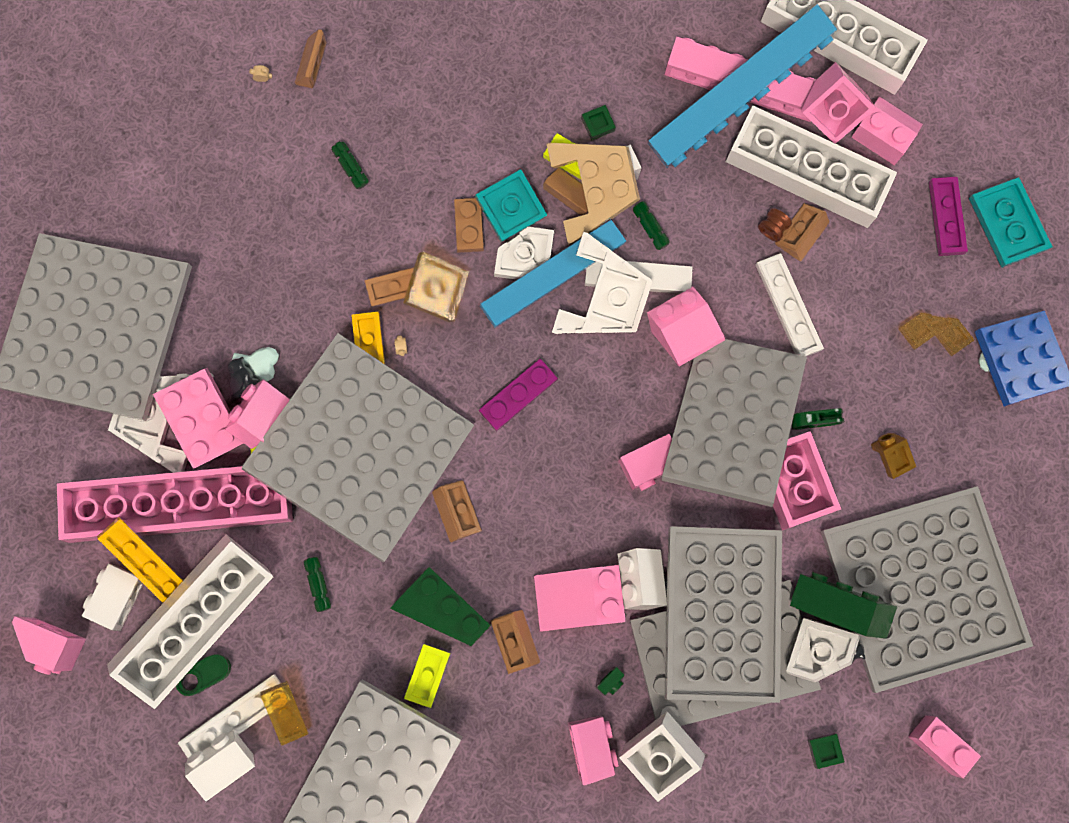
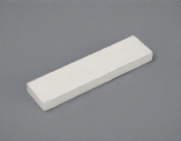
[756,253,824,356]
[585,261,692,294]
[178,674,291,758]

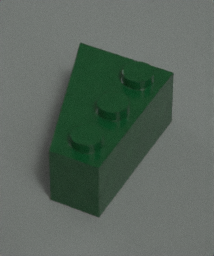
[390,567,491,647]
[790,571,898,638]

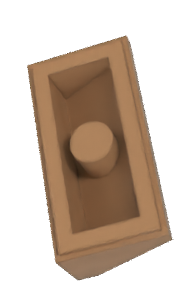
[295,29,326,88]
[543,168,588,216]
[775,203,829,261]
[432,480,482,542]
[490,610,540,674]

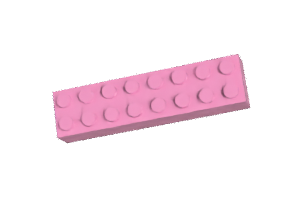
[57,466,293,543]

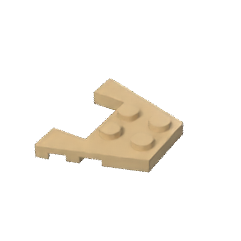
[547,143,640,245]

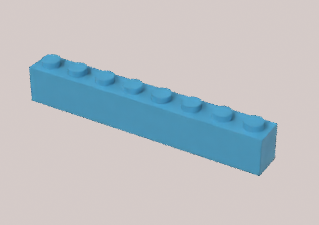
[648,4,837,168]

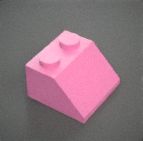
[801,62,876,144]
[852,97,923,166]
[647,287,725,366]
[12,616,86,675]
[568,716,618,785]

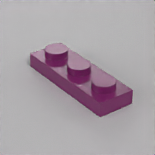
[929,177,968,256]
[479,359,558,432]

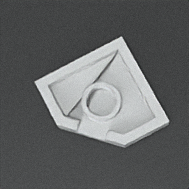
[494,227,554,280]
[786,618,860,682]

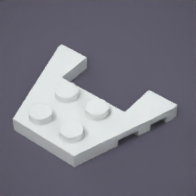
[552,232,653,334]
[108,373,214,473]

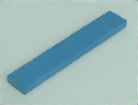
[480,220,626,328]

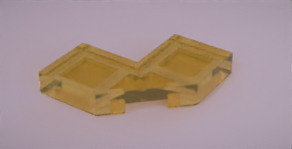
[899,312,974,357]

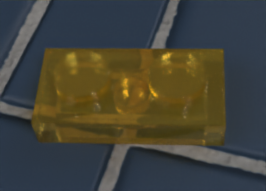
[260,681,309,746]

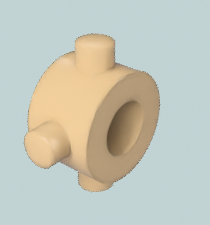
[249,65,272,82]
[395,336,407,356]

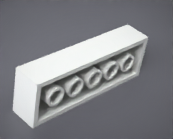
[761,0,927,95]
[726,106,897,228]
[107,534,273,709]

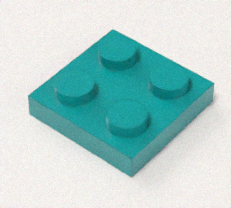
[475,169,547,242]

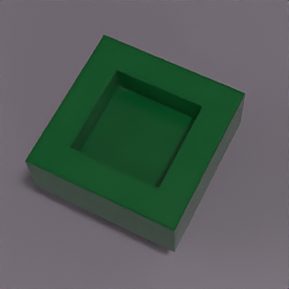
[581,105,616,141]
[595,667,624,695]
[807,733,845,769]

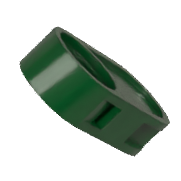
[791,408,845,430]
[176,654,231,696]

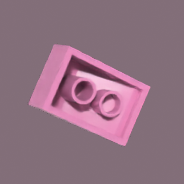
[534,565,625,632]

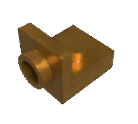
[871,433,916,479]

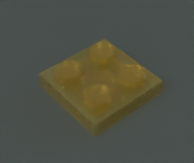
[403,252,469,322]

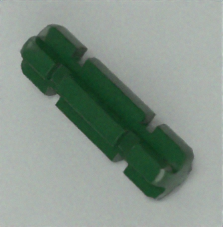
[331,141,369,189]
[633,201,670,250]
[304,557,331,612]

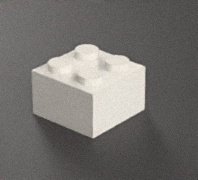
[619,712,705,802]

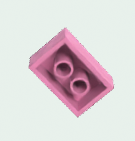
[153,368,243,469]
[773,431,841,531]

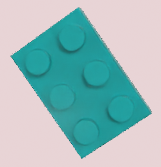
[969,177,1053,268]

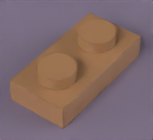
[454,198,484,253]
[364,267,423,306]

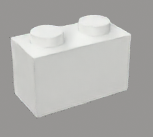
[618,548,667,610]
[82,564,144,631]
[185,729,255,801]

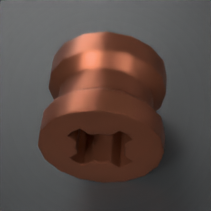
[758,208,792,242]

